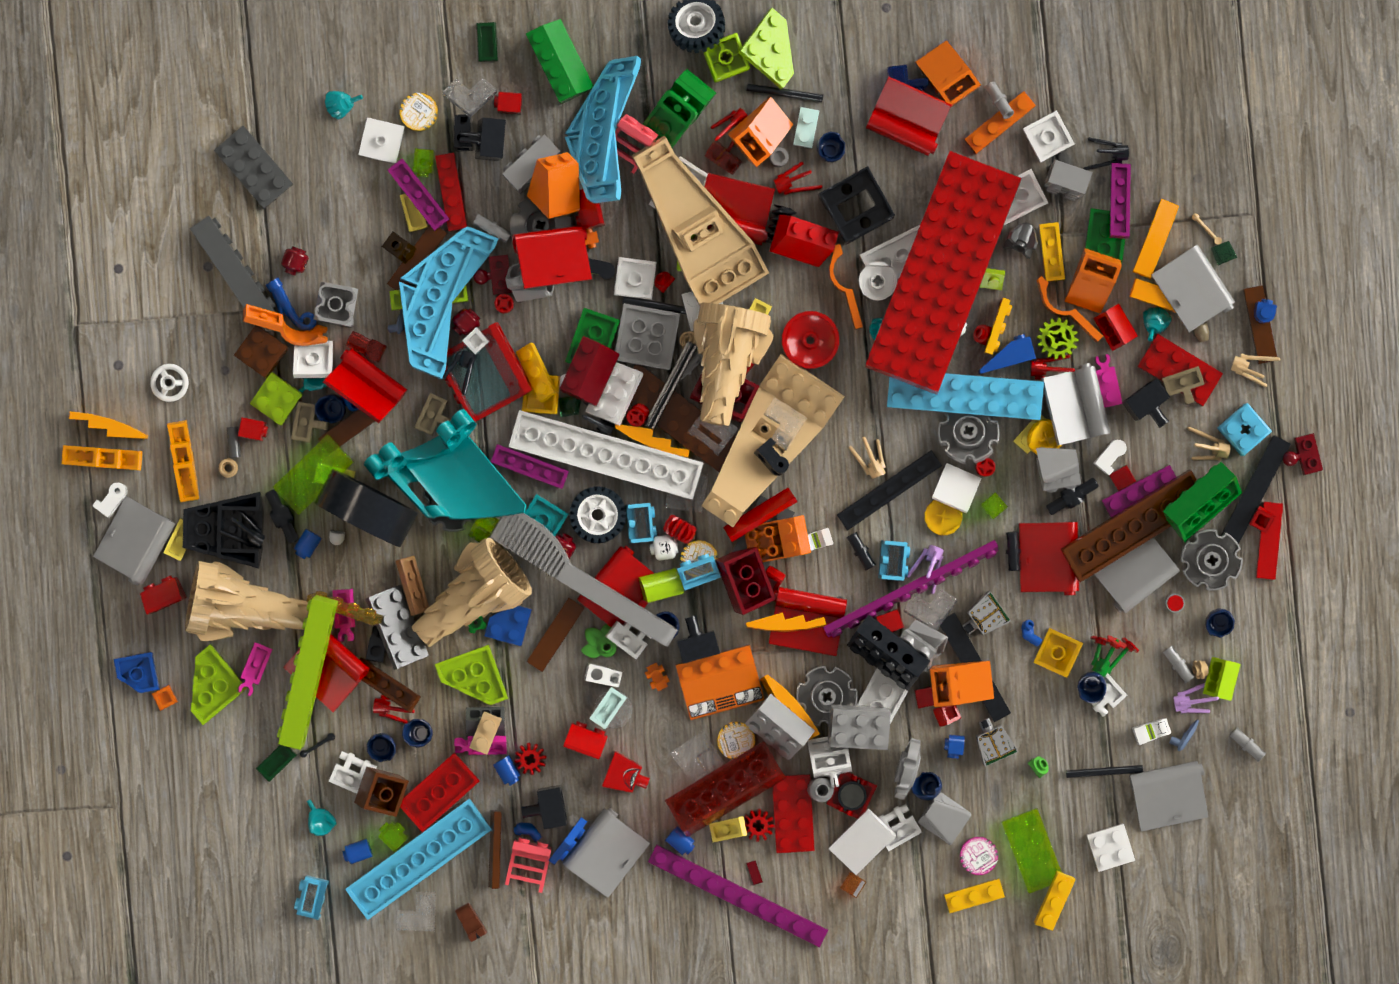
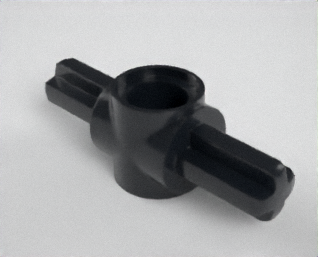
[1046,478,1099,515]
[265,489,299,544]

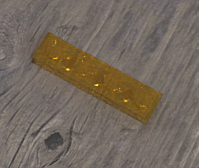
[306,591,383,625]

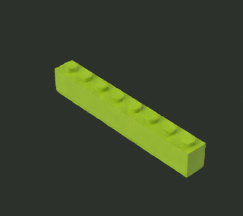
[277,595,338,750]

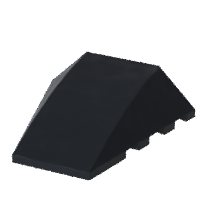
[183,492,264,569]

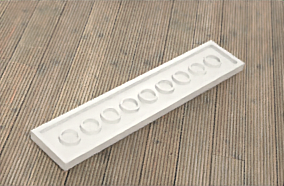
[860,169,1048,287]
[509,410,704,500]

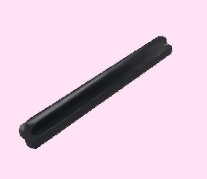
[645,342,697,430]

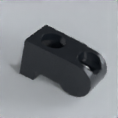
[454,114,473,152]
[588,258,615,280]
[754,438,789,476]
[366,625,386,663]

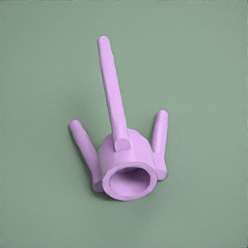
[907,545,944,594]
[1173,683,1219,713]

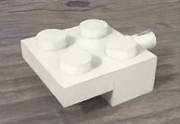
[807,737,852,788]

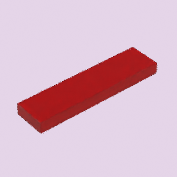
[723,487,797,542]
[1256,502,1283,580]

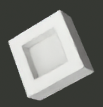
[462,327,490,355]

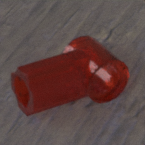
[346,331,387,363]

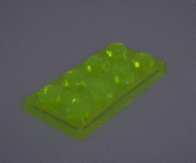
[273,435,354,515]
[1001,808,1062,894]

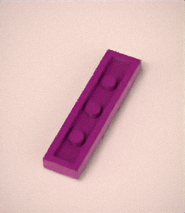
[388,158,450,231]
[1109,163,1131,239]
[491,444,569,489]
[1101,465,1176,517]

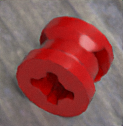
[494,294,514,314]
[627,403,649,427]
[975,458,995,477]

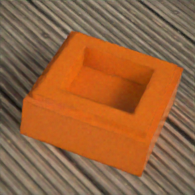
[152,685,178,711]

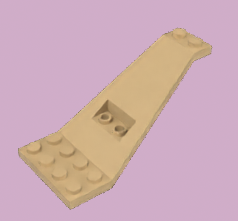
[631,136,769,306]
[701,354,845,527]

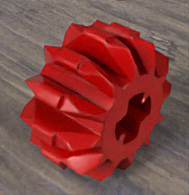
[663,515,697,544]
[514,742,547,775]
[744,809,775,842]

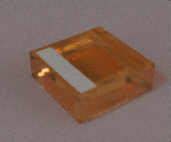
[840,872,866,898]

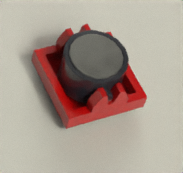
[826,772,877,819]

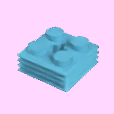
[1217,403,1272,456]

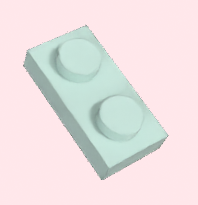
[793,107,819,149]
[589,687,627,729]

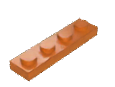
[964,91,1036,154]

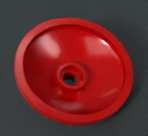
[782,311,839,369]

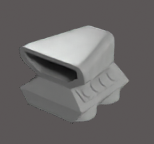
[505,262,555,302]
[313,282,358,327]
[1036,447,1081,493]
[899,620,948,672]
[917,793,971,845]

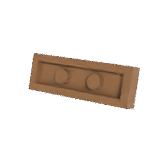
[396,556,429,616]

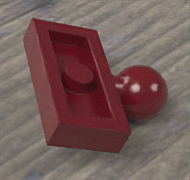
[474,254,512,295]
[1283,433,1323,475]

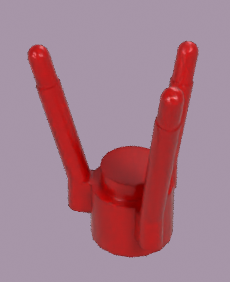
[711,108,748,152]
[774,162,823,195]
[1031,355,1075,380]
[373,695,415,724]

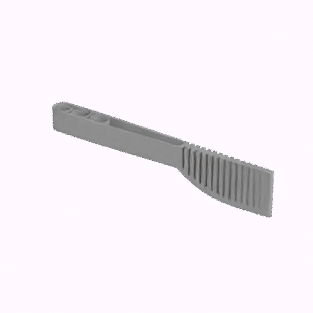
[489,513,678,647]

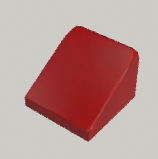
[1109,465,1136,491]
[1249,506,1276,533]
[766,565,786,592]
[914,686,934,709]
[933,705,961,727]

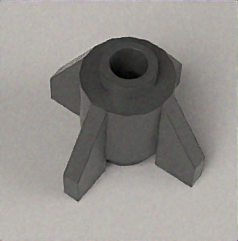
[1003,223,1038,259]

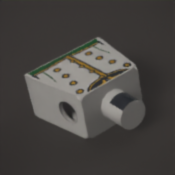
[962,591,1011,635]
[976,718,1019,767]

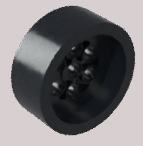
[314,468,418,547]

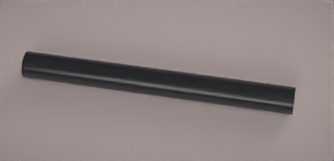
[746,83,823,102]
[622,296,686,314]
[1066,765,1143,778]

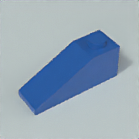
[978,334,1036,374]

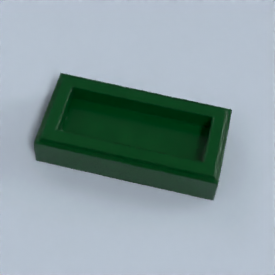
[476,22,498,62]
[256,745,297,782]

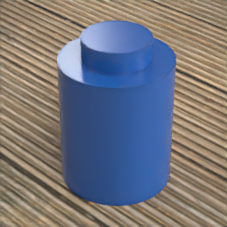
[294,529,322,559]
[493,755,521,786]
[665,826,695,855]
[342,839,373,864]

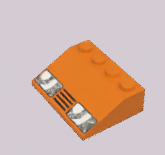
[675,644,765,720]

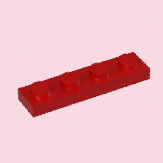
[435,153,467,232]

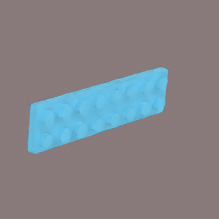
[887,373,1044,420]
[345,798,492,920]

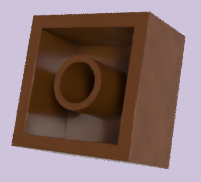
[234,325,289,378]
[354,766,409,817]

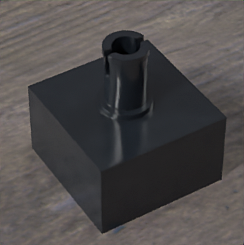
[459,118,506,161]
[1122,379,1170,428]
[677,616,720,664]
[521,785,568,829]

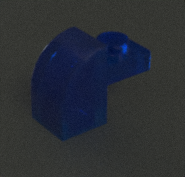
[887,65,929,91]

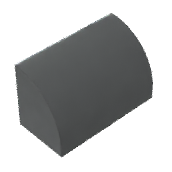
[466,707,505,737]

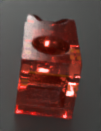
[704,140,743,175]

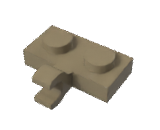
[1161,366,1205,405]
[414,393,451,436]
[291,402,329,443]

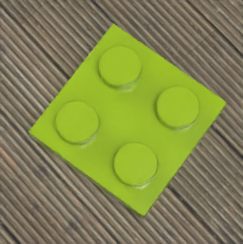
[250,372,303,426]

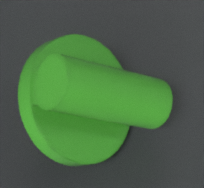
[1028,756,1049,778]

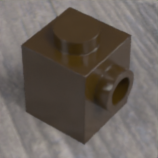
[381,231,416,264]

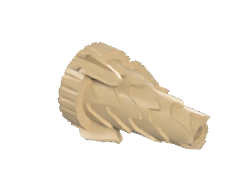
[693,302,774,426]
[412,538,532,647]
[185,561,308,641]

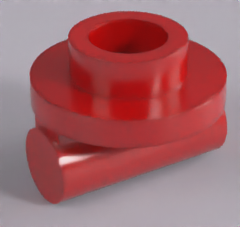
[654,272,675,293]
[973,324,992,346]

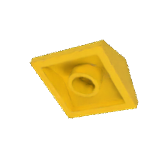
[522,375,560,414]
[1033,628,1083,678]

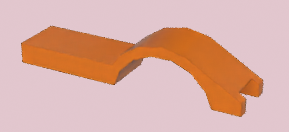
[829,244,863,330]
[1036,276,1103,342]
[243,304,328,346]

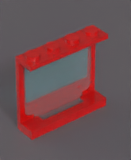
[445,322,533,422]

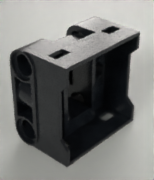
[818,166,895,245]

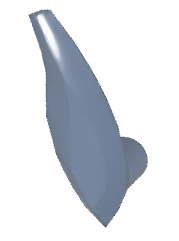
[388,310,404,334]
[1169,720,1199,751]

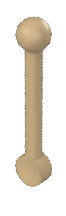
[1192,213,1222,245]

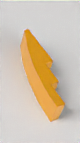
[1133,199,1179,279]
[1129,278,1176,313]
[69,411,148,439]
[167,420,199,502]
[615,424,689,457]
[61,445,143,470]
[745,613,826,632]
[760,674,820,740]

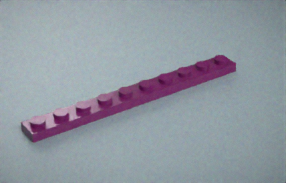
[823,540,999,638]
[648,844,828,947]

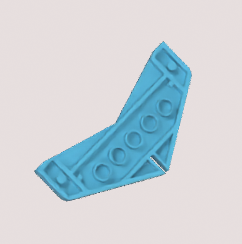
[565,56,641,203]
[399,227,499,380]

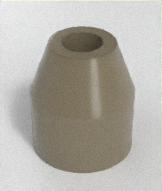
[1193,322,1209,342]

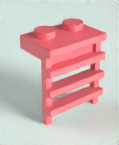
[615,114,658,174]
[505,837,552,893]

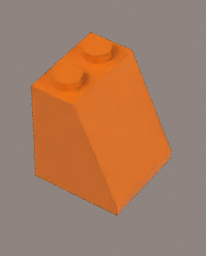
[527,152,580,219]

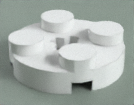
[859,262,897,301]

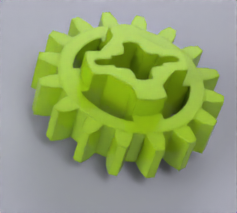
[1036,318,1079,360]

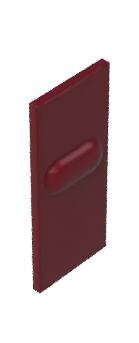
[746,860,763,885]

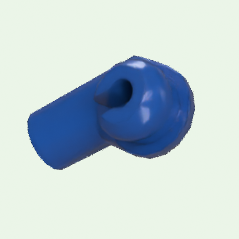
[1021,620,1042,647]
[514,822,542,842]

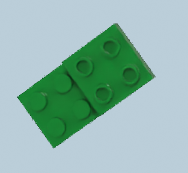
[643,69,716,149]

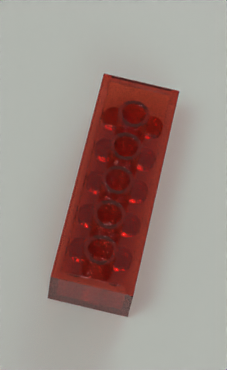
[665,741,786,837]

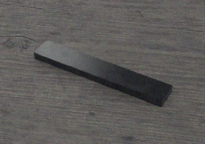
[1220,435,1291,544]
[837,450,942,531]
[938,613,1011,722]

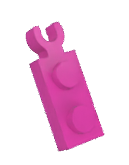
[1095,354,1123,408]
[332,589,356,642]
[238,642,273,696]
[454,736,507,755]

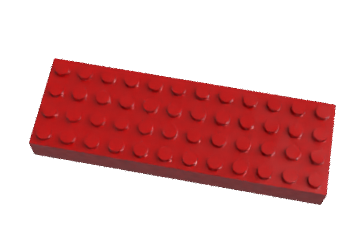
[865,151,1022,395]

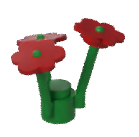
[1090,635,1139,677]

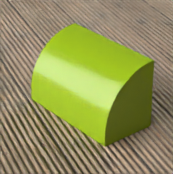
[639,568,684,603]
[1203,657,1241,701]

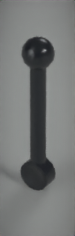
[300,733,335,758]

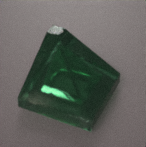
[1211,241,1237,266]
[559,396,581,417]

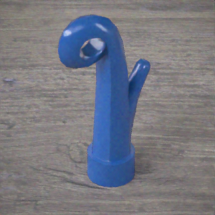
[266,277,316,330]

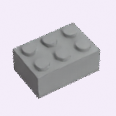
[502,134,561,194]
[1043,160,1093,201]
[745,694,815,760]
[828,704,891,750]

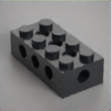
[847,615,930,691]

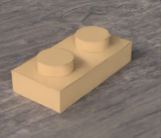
[469,712,502,755]

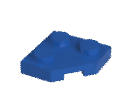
[484,606,532,646]
[114,652,160,693]
[548,817,587,865]

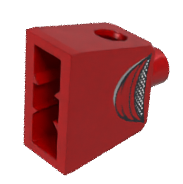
[602,751,650,793]

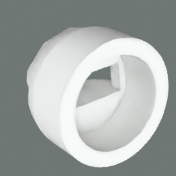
[329,531,345,545]

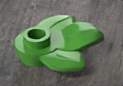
[581,624,617,658]

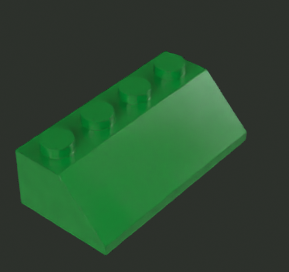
[525,19,594,105]
[1163,462,1242,542]

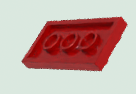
[1137,334,1223,406]
[400,752,480,832]
[772,774,815,853]

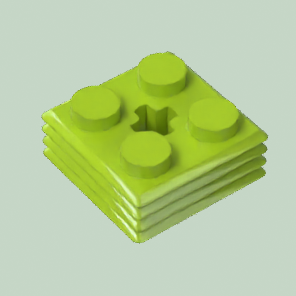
[703,33,750,83]

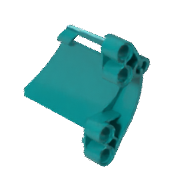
[364,409,527,519]

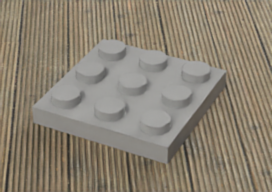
[615,303,680,370]

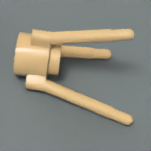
[1231,354,1280,387]
[1188,427,1230,461]
[849,437,886,479]

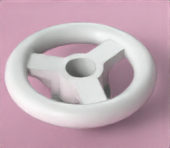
[150,364,189,402]

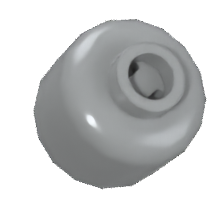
[807,777,834,802]

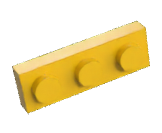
[1039,222,1065,282]
[984,298,1012,355]
[516,342,558,402]
[1034,871,1075,931]
[944,878,1005,913]

